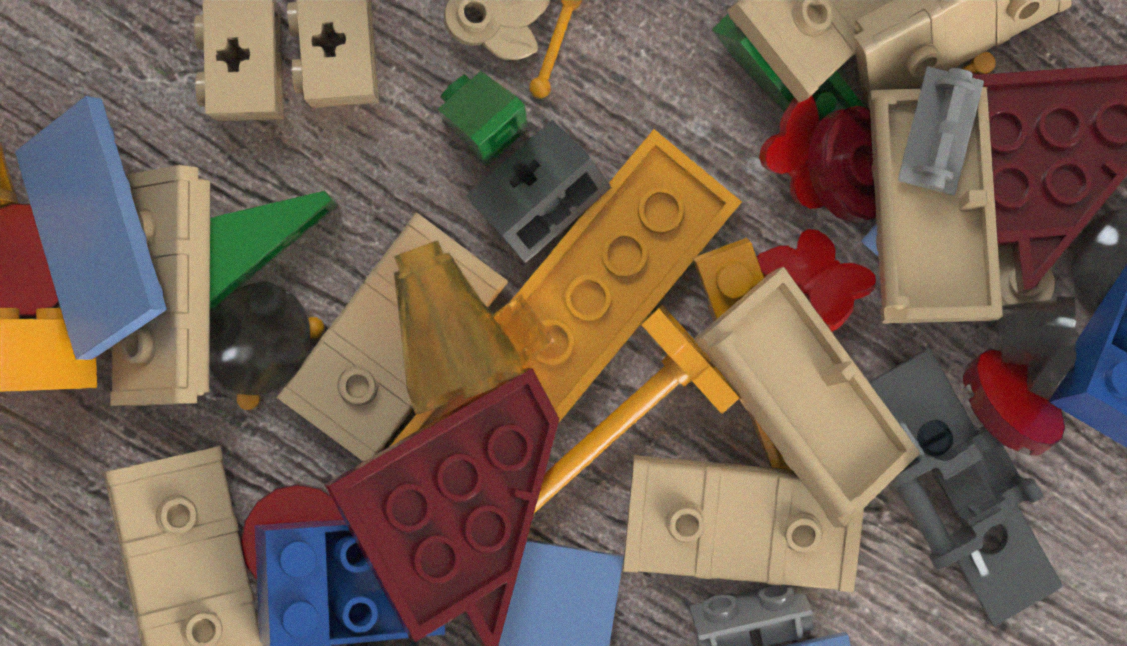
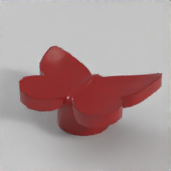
[759,95,823,209]
[756,229,876,332]

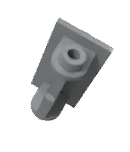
[897,66,984,195]
[689,585,813,646]

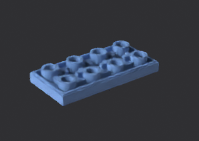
[15,96,167,360]
[499,539,624,646]

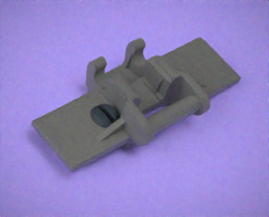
[869,348,1063,627]

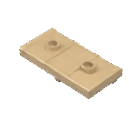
[726,0,892,103]
[854,0,1072,108]
[868,87,1003,324]
[110,165,210,406]
[277,212,508,462]
[694,267,920,528]
[103,446,263,646]
[623,455,864,593]

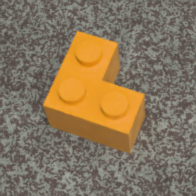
[0,308,97,392]

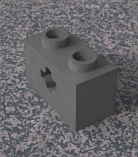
[466,120,612,263]

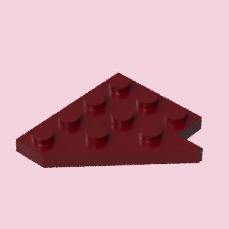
[972,64,1127,294]
[324,368,559,646]

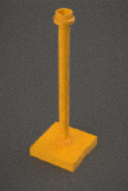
[534,304,740,513]

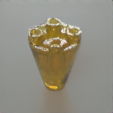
[394,240,524,415]

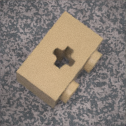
[194,0,284,121]
[287,0,379,108]

